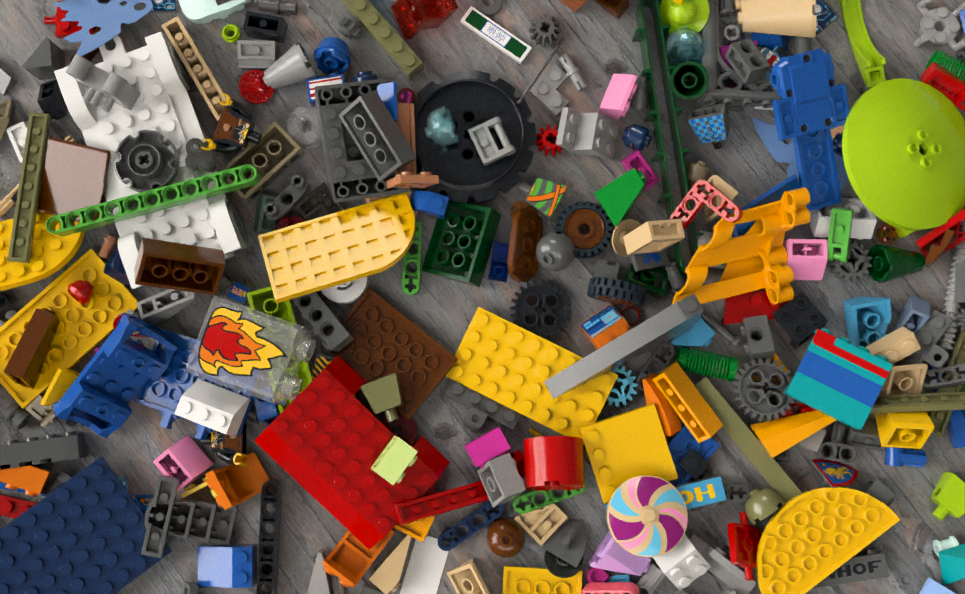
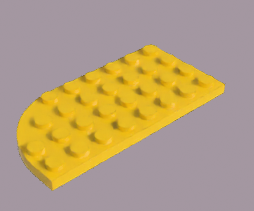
[0,211,85,292]

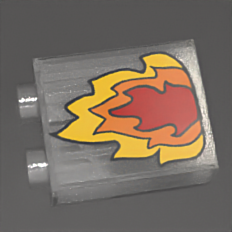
[184,296,316,406]

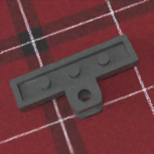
[894,310,953,369]
[444,380,521,433]

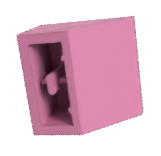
[598,74,638,121]
[783,239,828,281]
[153,435,214,492]

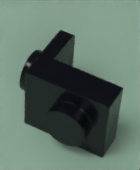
[677,449,709,480]

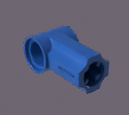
[884,447,927,468]

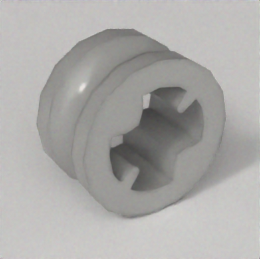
[721,25,740,44]

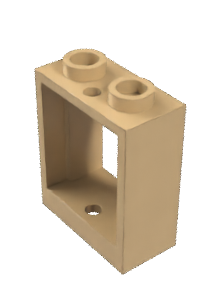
[623,219,685,255]

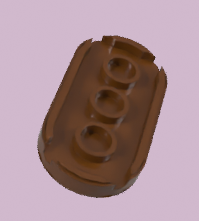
[507,206,543,282]

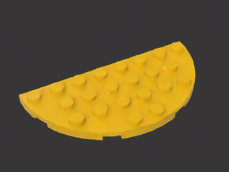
[756,487,900,594]

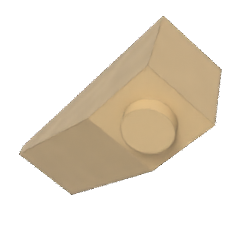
[369,535,412,594]

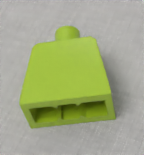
[930,472,965,521]

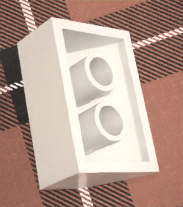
[810,197,877,239]
[175,379,251,436]

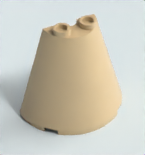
[734,0,817,38]

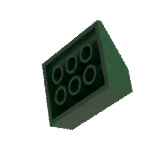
[421,202,501,287]

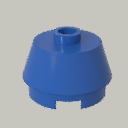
[314,37,351,74]

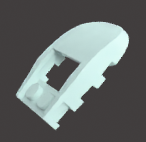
[178,0,258,24]

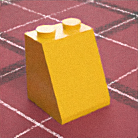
[874,411,935,449]

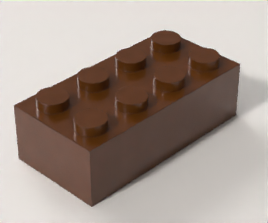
[134,238,226,295]

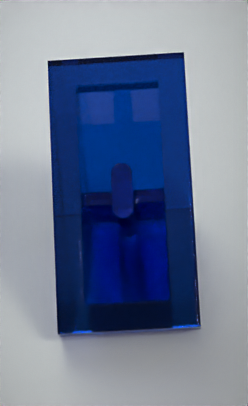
[103,248,131,287]

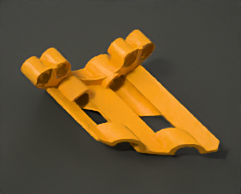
[672,187,810,305]

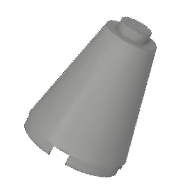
[263,42,317,89]

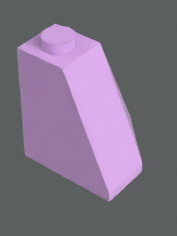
[588,531,651,576]

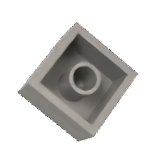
[477,453,526,508]

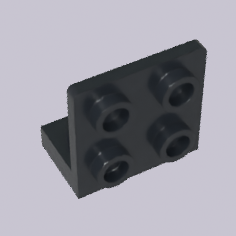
[772,292,828,349]

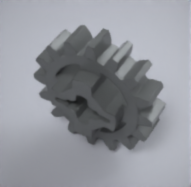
[828,241,872,282]

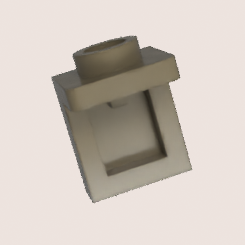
[25,393,57,427]

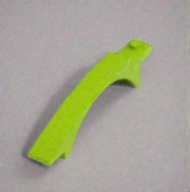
[838,0,886,88]

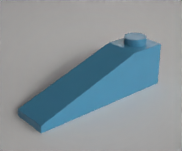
[843,297,892,348]

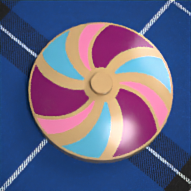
[607,475,688,557]

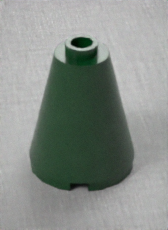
[670,60,709,100]
[867,244,925,283]

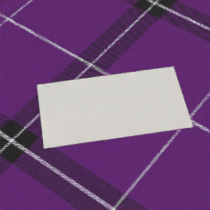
[400,536,450,594]

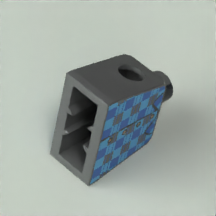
[688,103,730,149]

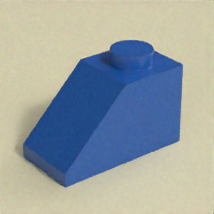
[410,190,450,219]

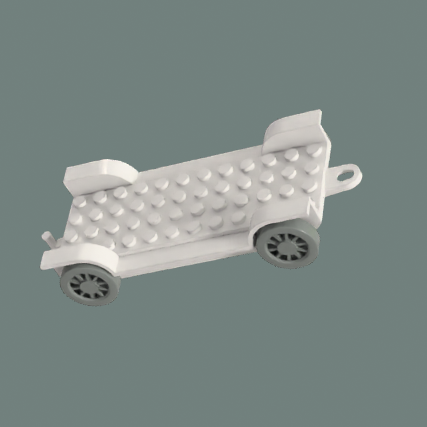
[54,32,249,289]

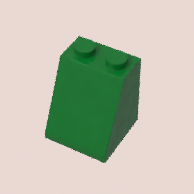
[594,168,647,227]

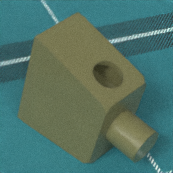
[360,373,404,423]

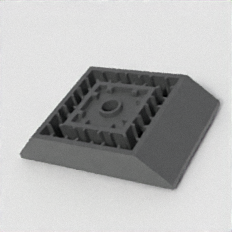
[315,78,410,203]

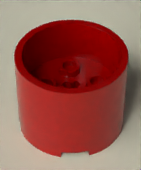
[523,436,584,491]

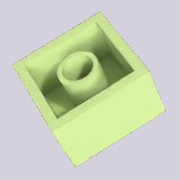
[371,436,418,485]

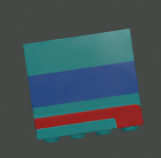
[783,328,893,430]

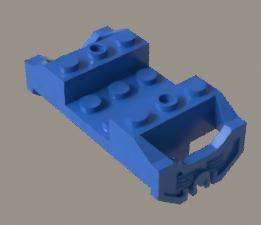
[52,313,178,438]

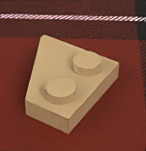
[514,503,568,545]

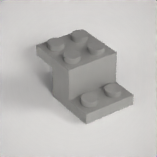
[556,107,619,161]

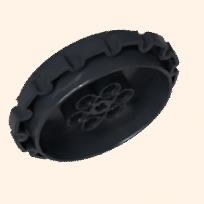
[411,70,536,204]

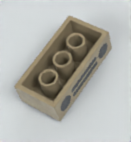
[219,121,305,204]

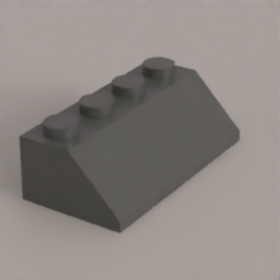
[338,90,417,182]

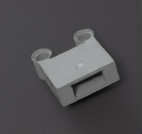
[66,54,140,112]

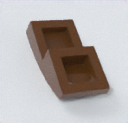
[925,229,955,267]

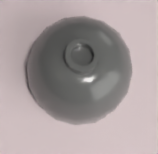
[536,232,575,271]

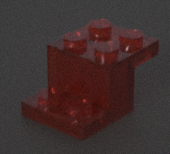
[391,0,459,40]

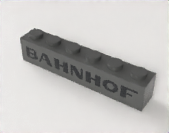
[813,548,889,588]

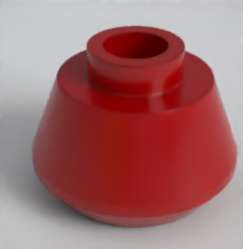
[67,280,94,305]

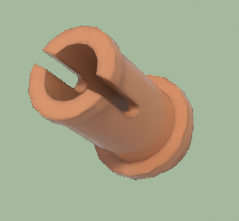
[98,234,118,260]

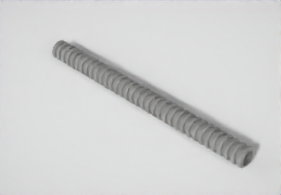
[936,206,965,351]

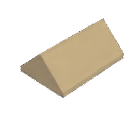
[701,175,738,224]
[447,558,492,594]

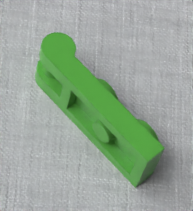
[827,207,854,263]

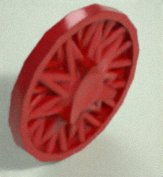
[238,70,274,104]

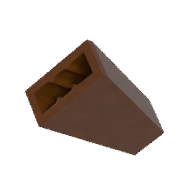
[3,308,60,389]

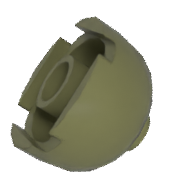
[744,487,785,525]

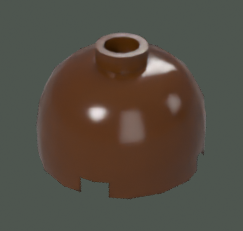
[486,518,526,558]

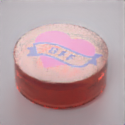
[397,88,416,103]

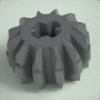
[529,14,561,47]

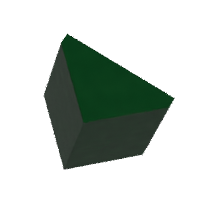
[625,263,668,299]

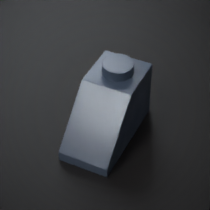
[893,295,930,336]

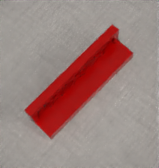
[916,208,965,259]

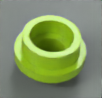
[222,24,241,43]

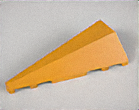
[750,410,836,459]

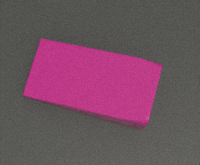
[620,150,660,192]

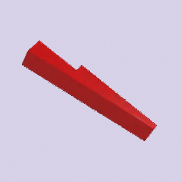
[920,62,965,111]

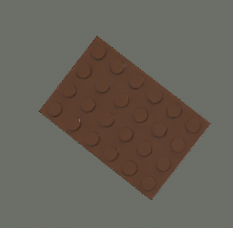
[320,288,458,420]

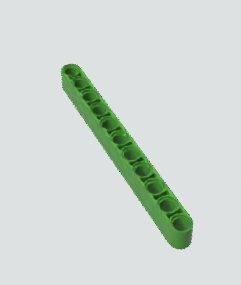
[46,164,261,237]

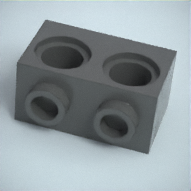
[725,38,770,84]

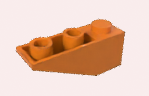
[0,465,52,497]

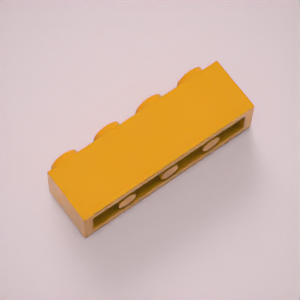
[652,362,723,443]

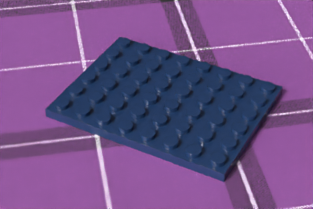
[0,456,172,594]

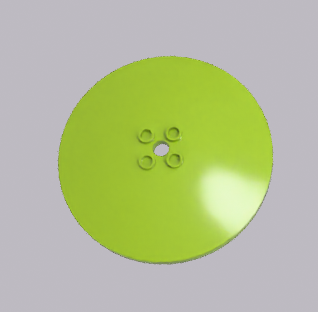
[842,78,965,231]

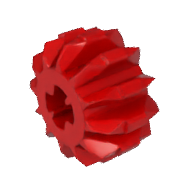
[535,124,562,157]

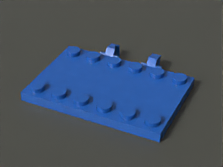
[134,328,263,440]

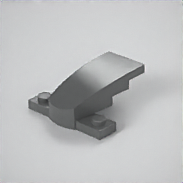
[141,474,238,558]

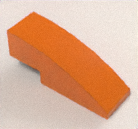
[642,373,682,436]

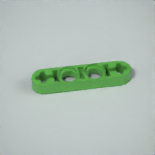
[402,221,423,295]
[513,481,586,514]

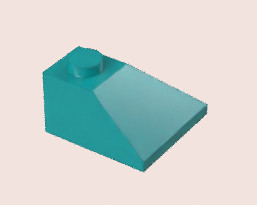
[938,544,965,585]

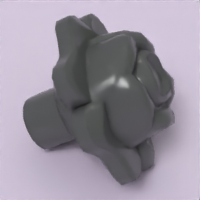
[245,405,259,425]

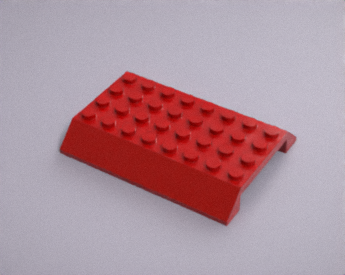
[254,355,450,550]

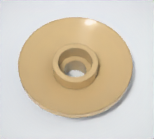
[612,219,641,257]

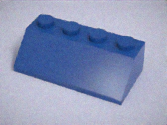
[731,174,800,237]

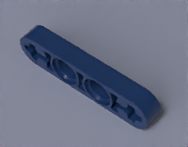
[438,501,504,551]

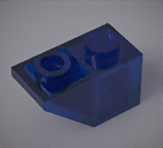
[488,241,509,283]

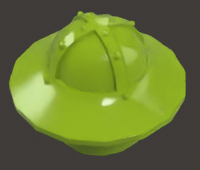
[659,0,710,38]

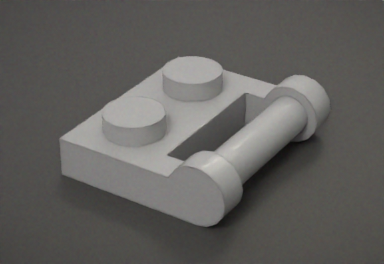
[468,117,516,166]

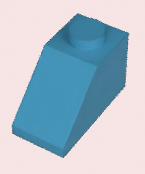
[669,317,716,347]

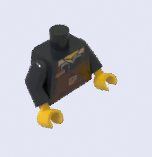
[201,92,262,154]
[200,423,247,466]

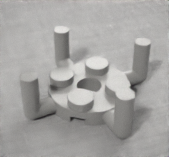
[913,0,965,52]

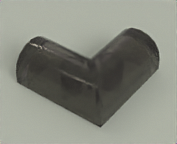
[294,182,346,221]

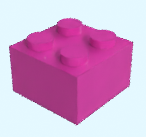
[464,426,511,469]

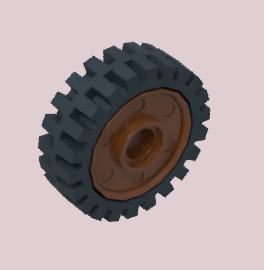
[556,201,613,259]
[587,277,647,307]

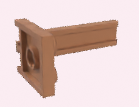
[387,103,439,189]

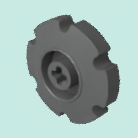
[114,130,180,193]

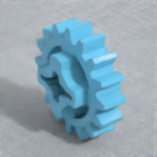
[607,366,638,407]

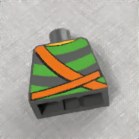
[518,177,567,222]

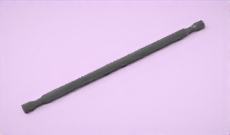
[516,38,564,105]

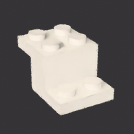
[653,534,711,591]

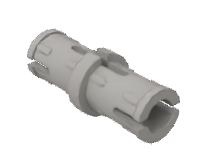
[559,53,588,91]

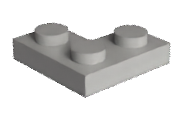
[529,63,569,117]

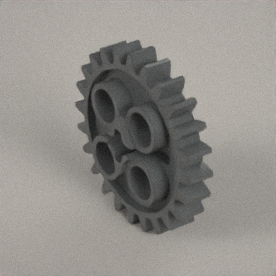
[731,358,795,422]

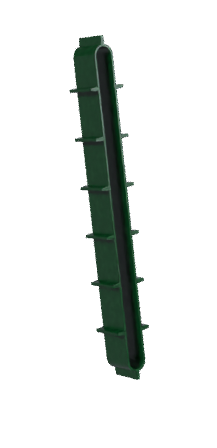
[632,0,704,278]

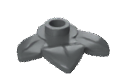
[185,138,222,173]

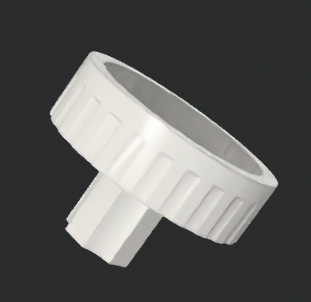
[321,276,369,304]

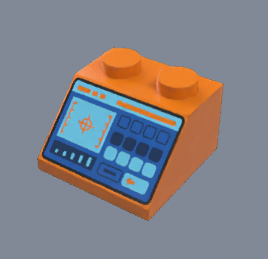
[579,304,631,350]

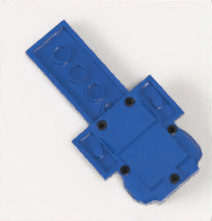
[770,48,850,211]

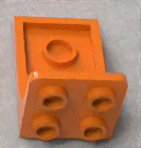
[205,452,272,510]
[322,529,396,588]

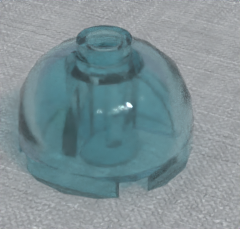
[666,27,704,63]
[424,105,459,146]

